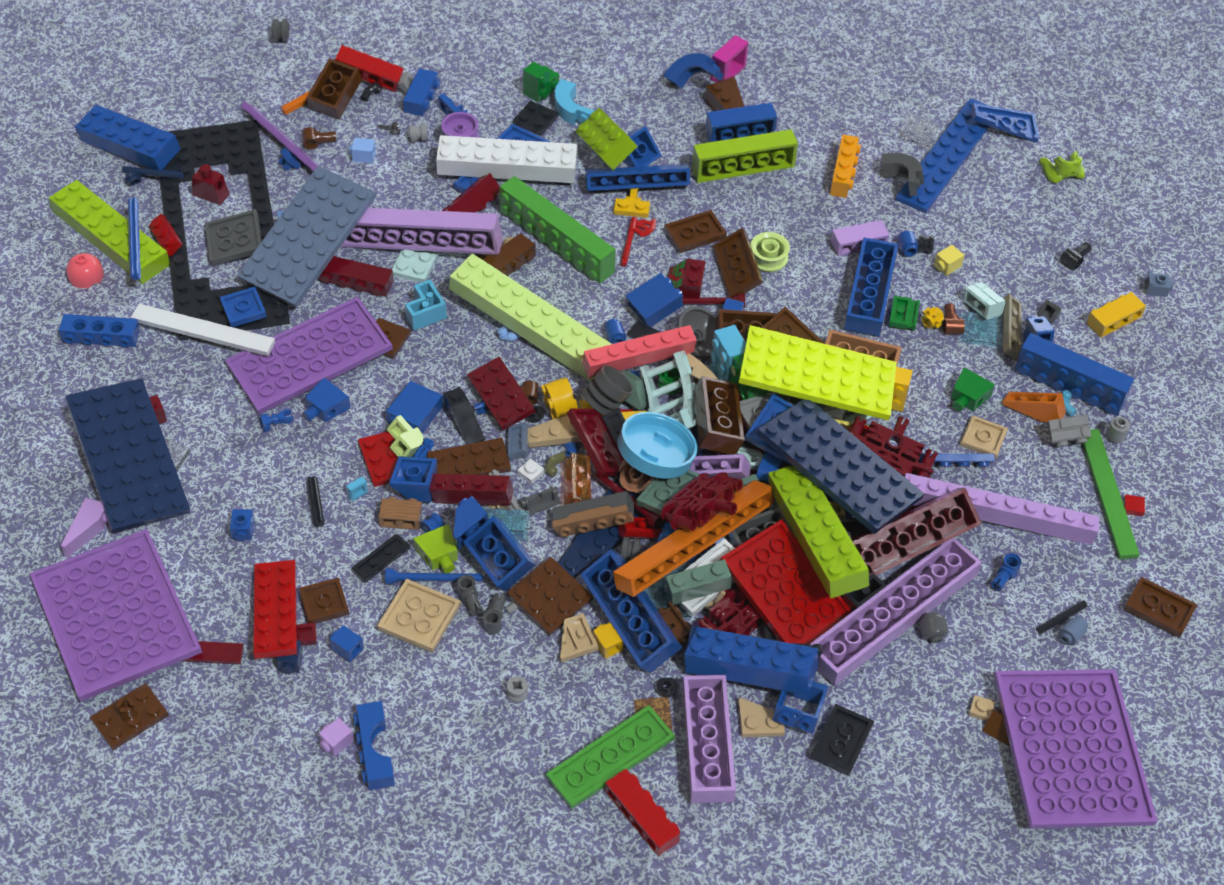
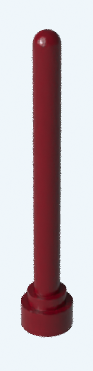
[682,294,745,308]
[595,472,664,529]

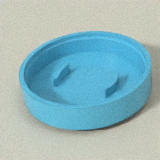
[618,412,697,479]

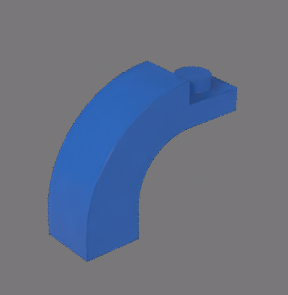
[663,53,724,89]

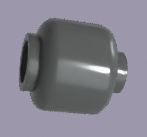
[919,612,948,644]

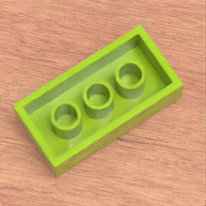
[575,107,638,170]

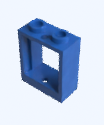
[773,681,829,734]

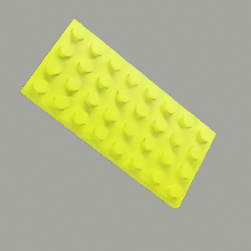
[738,325,897,421]

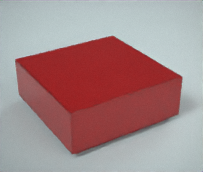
[1124,494,1145,517]

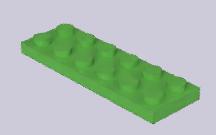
[546,705,675,809]

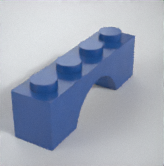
[353,701,395,790]

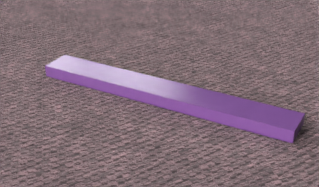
[241,101,321,171]

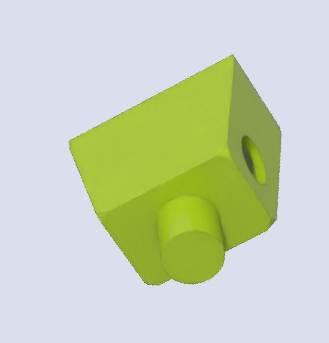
[413,524,458,573]

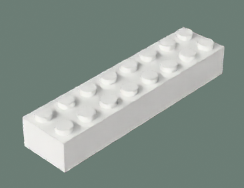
[436,135,577,183]

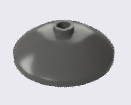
[677,306,716,358]

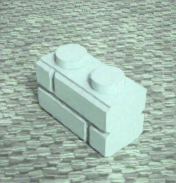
[963,282,1005,320]

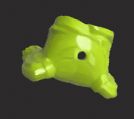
[1039,151,1085,183]

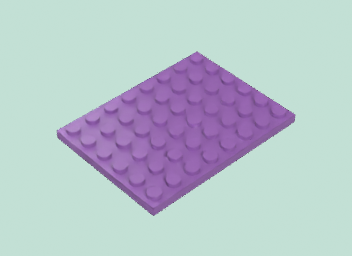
[30,529,202,702]
[993,669,1158,829]

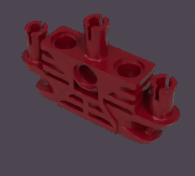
[849,416,938,477]
[661,472,743,531]
[699,585,765,636]

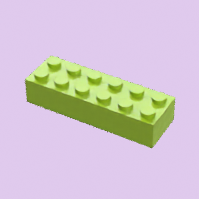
[692,129,798,183]

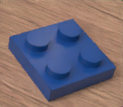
[220,287,267,327]

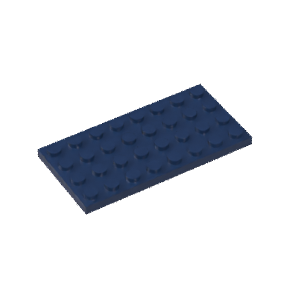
[65,378,190,533]
[756,399,924,534]

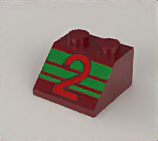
[668,258,706,297]

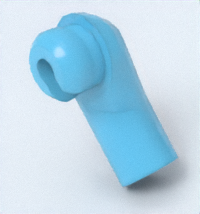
[1062,390,1077,417]

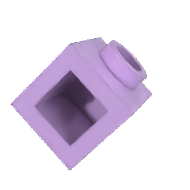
[319,717,354,757]

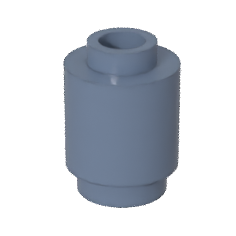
[1059,616,1088,646]

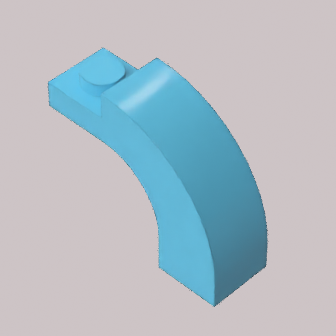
[555,79,595,125]

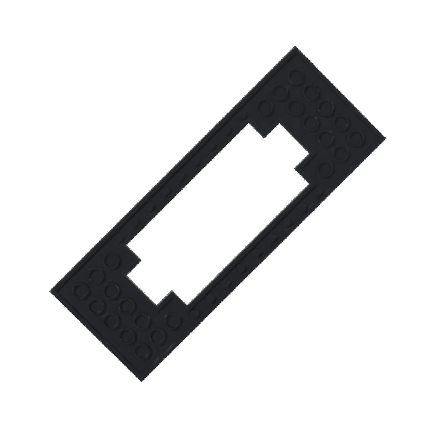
[160,120,290,341]

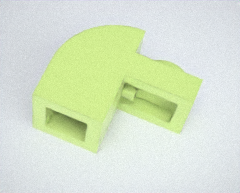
[387,415,423,457]

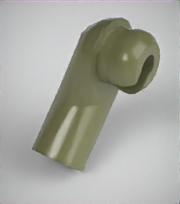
[544,452,567,477]

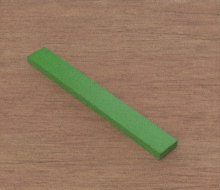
[1082,429,1140,559]

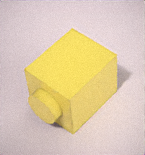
[934,245,964,276]

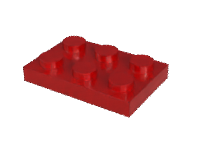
[358,431,398,487]

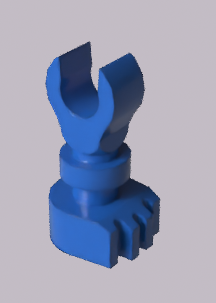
[259,409,294,432]

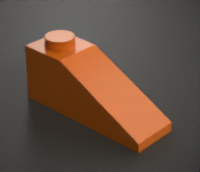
[1003,392,1066,422]

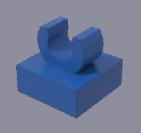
[278,147,302,171]

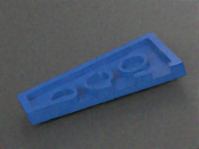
[971,103,1039,142]

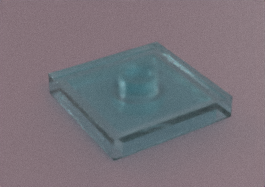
[963,312,1001,348]

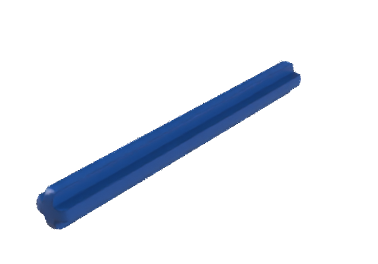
[128,197,141,280]

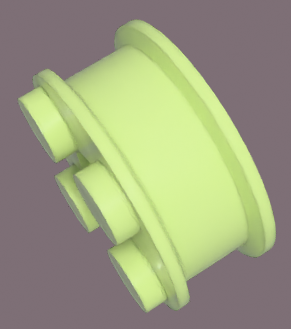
[751,232,790,272]

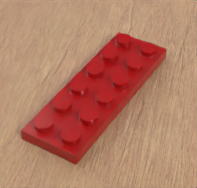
[254,560,297,659]

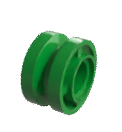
[658,368,683,394]

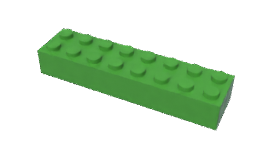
[499,176,616,284]

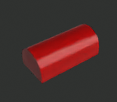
[618,517,662,539]

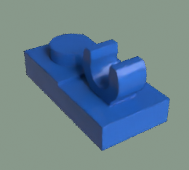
[438,93,468,115]

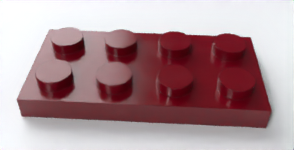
[467,356,535,431]
[566,408,624,477]

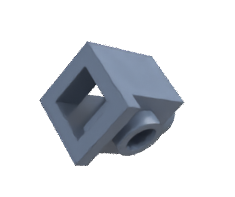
[1145,270,1174,297]

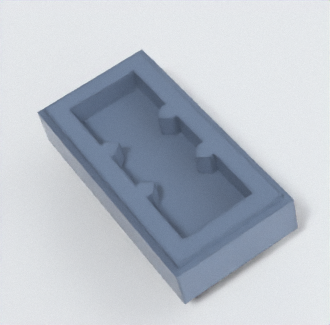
[508,422,528,460]

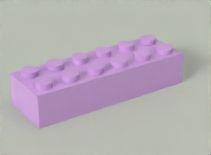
[682,675,736,803]

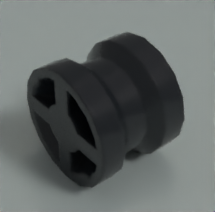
[918,235,934,253]

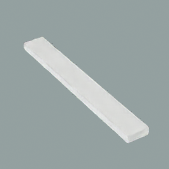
[131,304,275,356]

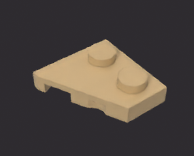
[560,613,598,663]

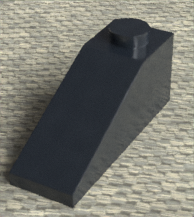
[443,387,485,444]

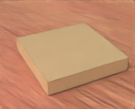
[960,415,1008,459]

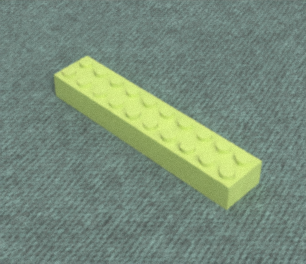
[449,254,611,381]

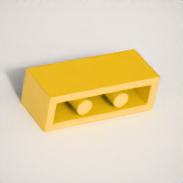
[1087,292,1146,338]

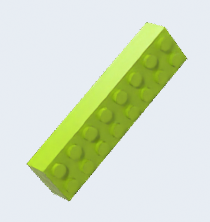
[48,180,170,284]
[768,465,869,599]

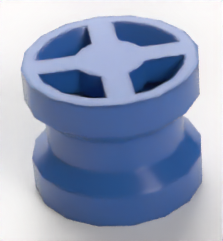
[420,513,445,533]

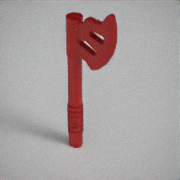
[620,217,656,267]

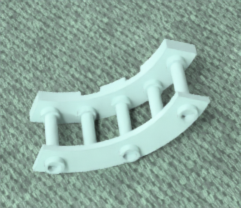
[640,350,697,428]

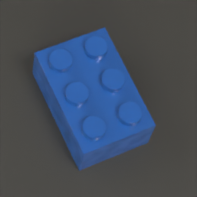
[463,516,536,591]

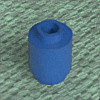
[897,231,919,257]
[604,319,627,344]

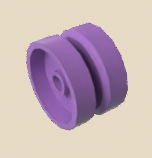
[441,112,479,138]

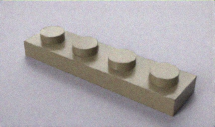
[1003,294,1022,360]

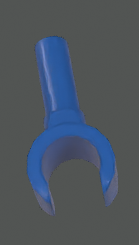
[474,400,487,415]

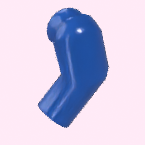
[559,442,578,459]

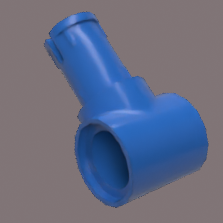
[990,553,1022,591]

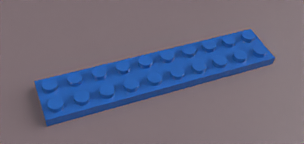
[895,98,990,214]

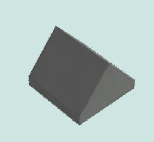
[1037,299,1062,324]

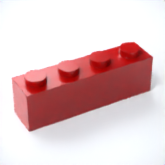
[335,45,404,92]
[605,769,680,857]

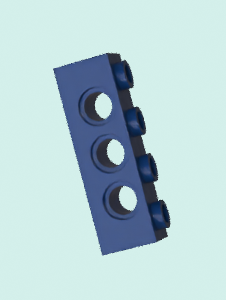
[59,314,140,348]

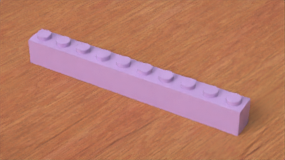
[904,473,1099,545]

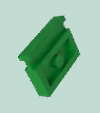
[889,295,920,331]

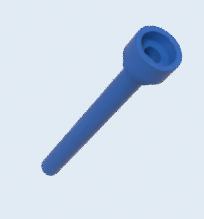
[385,568,483,585]

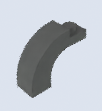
[881,153,924,196]

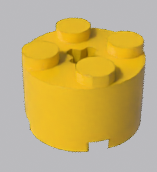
[541,377,578,420]

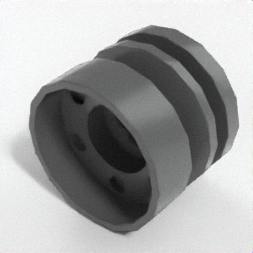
[582,365,633,415]

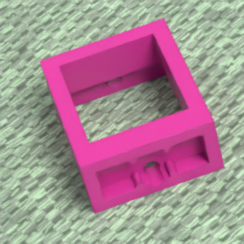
[710,35,749,83]

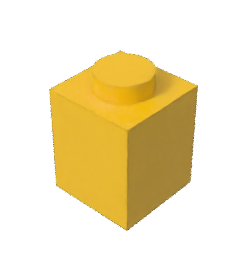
[593,622,623,659]

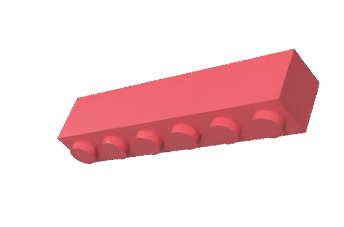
[582,325,697,378]

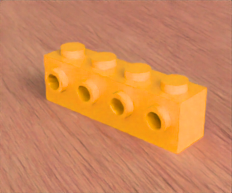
[830,134,861,198]

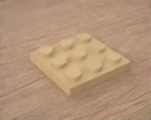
[377,579,461,653]

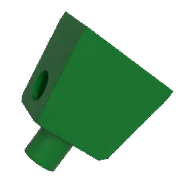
[951,367,995,411]

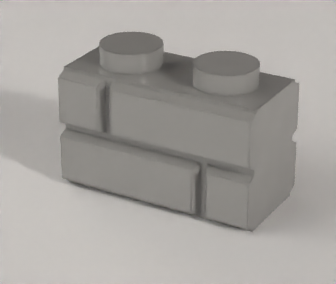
[1048,414,1091,447]

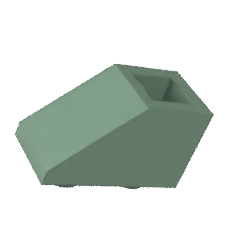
[620,370,649,411]

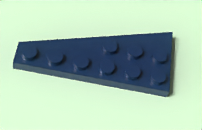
[558,476,646,579]

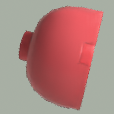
[66,253,104,288]

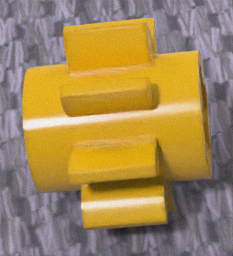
[921,306,944,329]

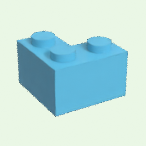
[405,279,447,330]

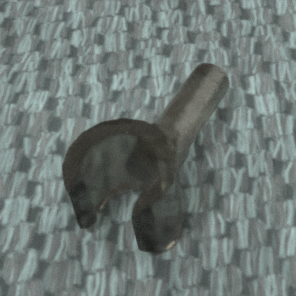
[377,122,400,135]

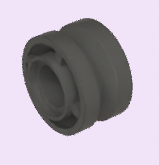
[271,19,290,42]
[619,537,641,563]

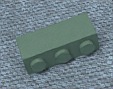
[666,559,731,605]

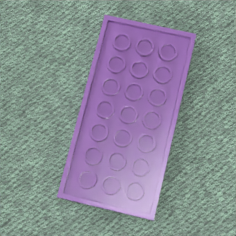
[225,296,393,415]

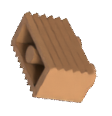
[379,497,422,530]

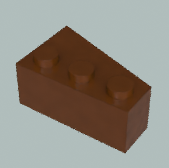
[705,76,745,111]

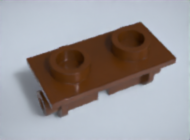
[658,601,692,645]

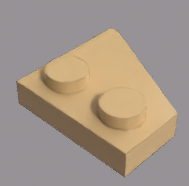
[738,698,785,738]

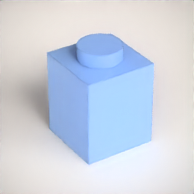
[349,138,376,163]

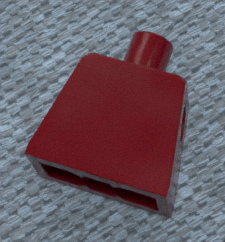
[192,164,230,205]

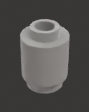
[1107,417,1130,443]

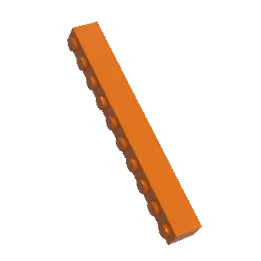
[613,480,774,597]

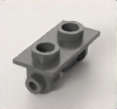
[518,486,561,517]

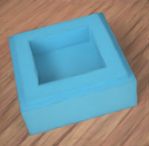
[346,476,368,501]

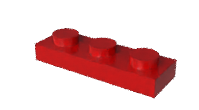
[149,213,182,257]

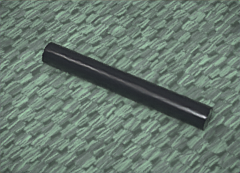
[1036,600,1088,635]

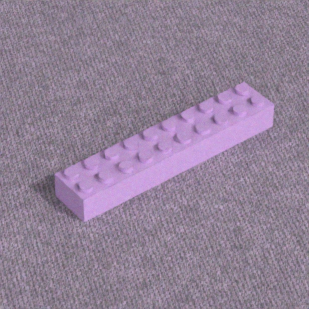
[341,208,503,255]
[811,538,982,686]

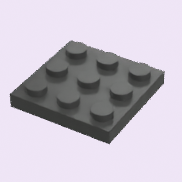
[205,209,262,266]

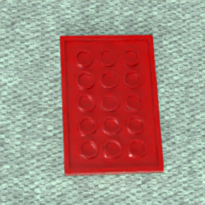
[719,519,852,644]

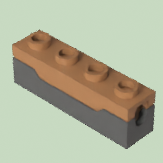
[552,491,634,537]

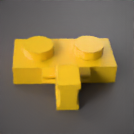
[614,188,650,218]

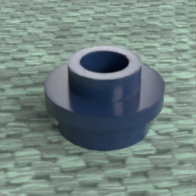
[124,171,142,186]

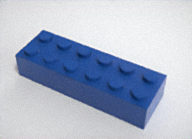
[75,104,181,170]
[844,237,899,336]
[1015,333,1135,416]
[580,549,682,673]
[685,627,818,695]

